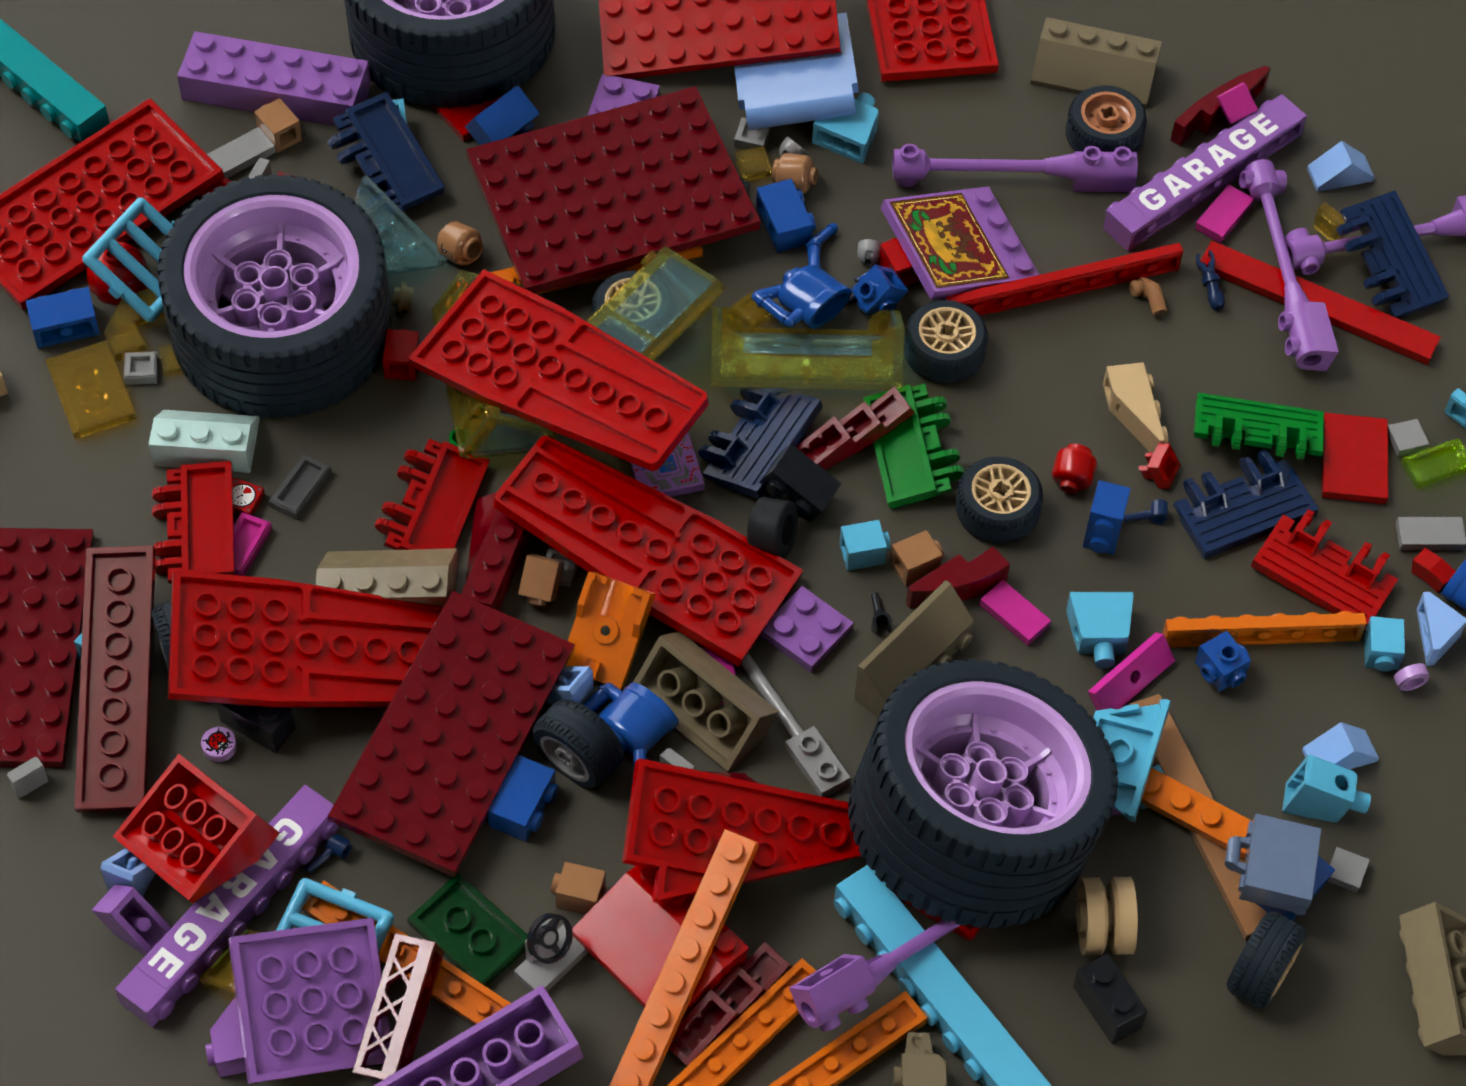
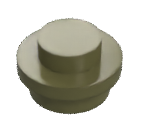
[391,282,414,313]

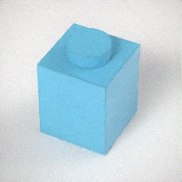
[839,520,891,571]
[1364,616,1405,671]

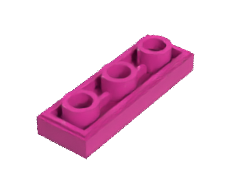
[1088,632,1175,711]

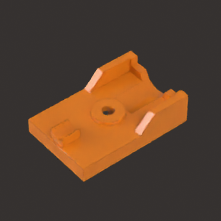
[566,572,656,690]

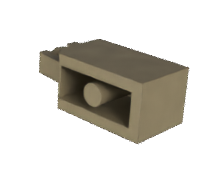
[893,1032,947,1086]

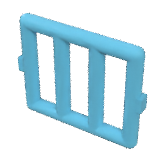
[82,198,175,322]
[276,878,394,954]

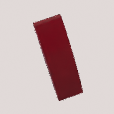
[906,546,1010,609]

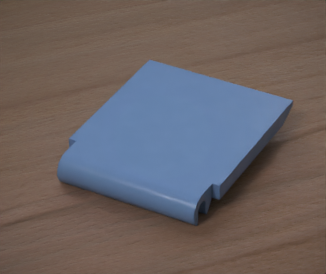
[734,12,859,130]

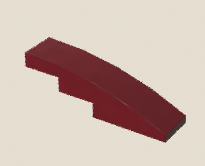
[1170,65,1271,146]
[796,386,915,470]
[669,941,792,1066]

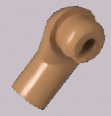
[1129,277,1167,315]

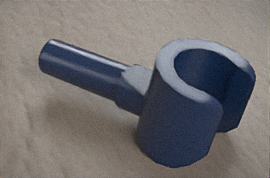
[1123,499,1168,525]
[306,834,353,874]

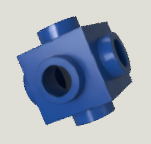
[852,264,909,317]
[1195,631,1251,692]

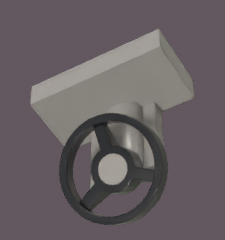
[514,913,589,992]

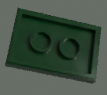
[407,873,528,987]

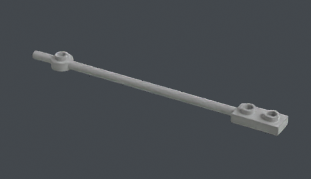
[741,653,851,797]

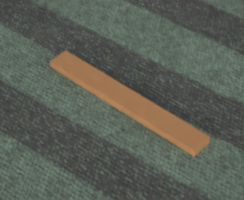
[1129,694,1268,940]

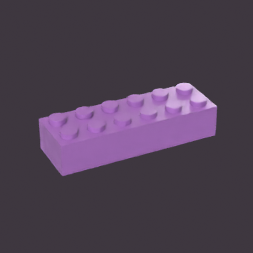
[177,31,371,128]
[374,985,584,1086]

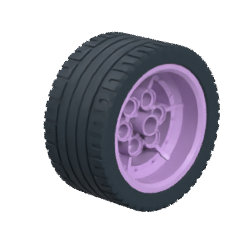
[344,0,555,108]
[157,174,392,418]
[848,659,1118,928]

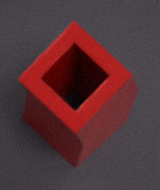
[1411,548,1456,593]

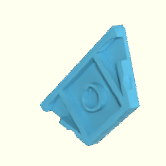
[1093,699,1171,822]

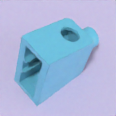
[812,92,879,164]
[1066,592,1133,669]
[1282,754,1371,823]

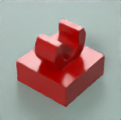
[1138,443,1181,489]

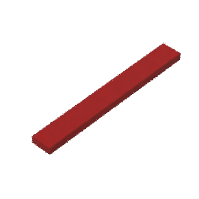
[1200,241,1441,365]
[945,243,1183,316]

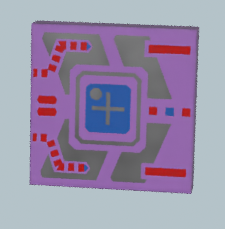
[629,432,705,497]

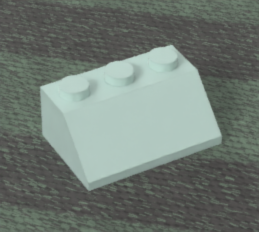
[148,410,260,473]

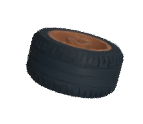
[1066,85,1147,152]

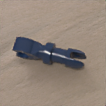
[1196,250,1225,310]

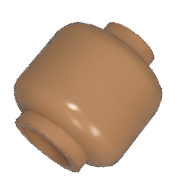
[772,153,818,194]
[437,221,483,266]

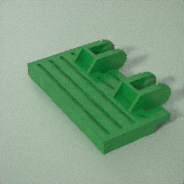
[863,383,964,509]
[1193,392,1324,460]

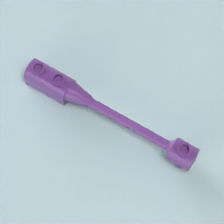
[892,144,1138,192]
[1239,159,1339,371]
[1285,195,1466,275]
[789,920,960,1031]

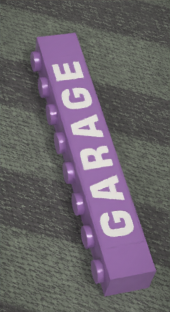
[1103,94,1307,252]
[115,785,339,1027]

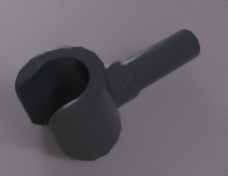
[871,592,892,634]

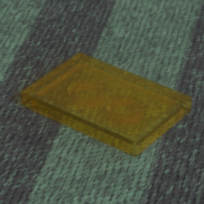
[45,340,136,439]

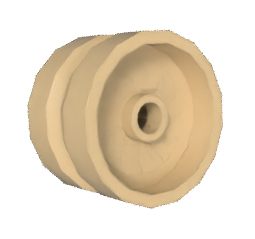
[1076,877,1138,955]

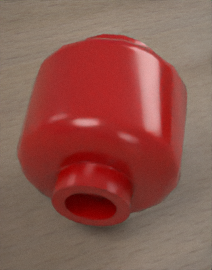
[1051,444,1097,494]

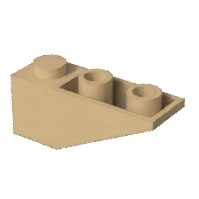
[1103,362,1168,452]

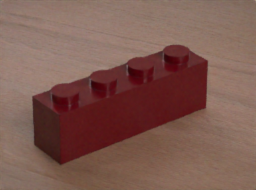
[461,493,532,611]

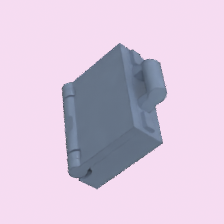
[1225,813,1321,915]

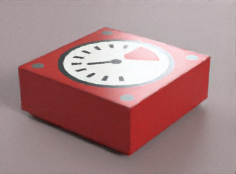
[233,478,265,516]

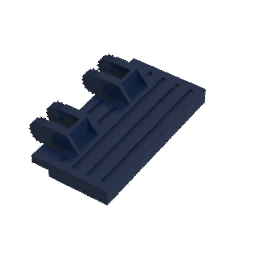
[327,92,445,217]
[1336,190,1449,318]
[698,382,823,499]
[1173,450,1319,559]

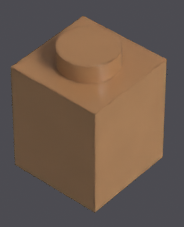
[254,98,302,153]
[890,530,944,587]
[518,554,565,606]
[551,862,606,915]

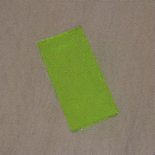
[1401,438,1466,489]

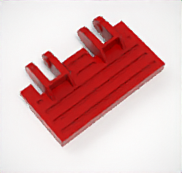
[374,438,490,550]
[152,461,235,584]
[1250,509,1398,632]

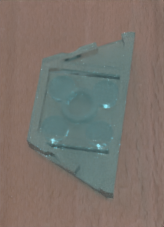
[354,175,447,276]

